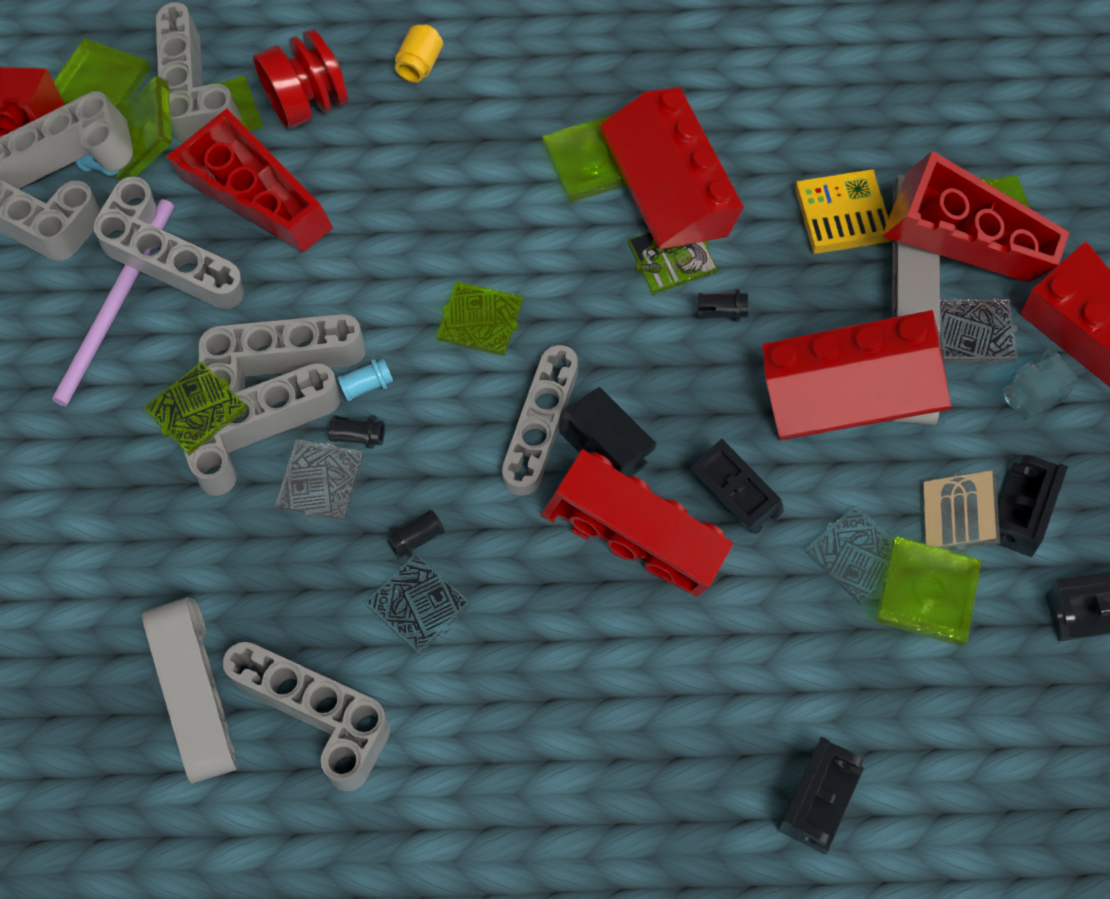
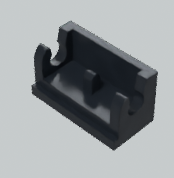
[560,386,657,476]
[690,439,784,534]
[987,455,1068,558]
[1045,572,1110,642]
[779,736,864,855]

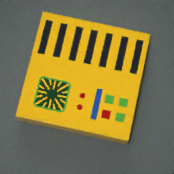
[795,169,892,254]

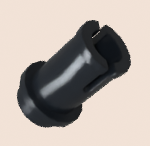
[698,289,748,322]
[329,415,385,449]
[386,509,445,558]

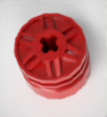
[253,29,348,130]

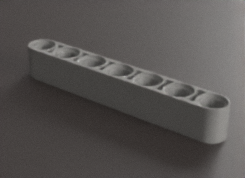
[892,175,940,425]

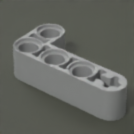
[156,2,242,142]
[0,91,133,189]
[94,177,244,309]
[0,180,101,261]
[199,314,366,403]
[176,363,341,496]
[142,597,238,784]
[223,642,390,792]

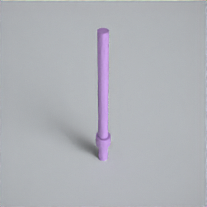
[52,199,175,407]

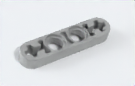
[502,345,578,496]

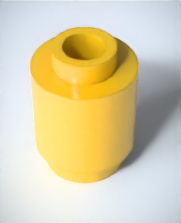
[395,25,443,82]

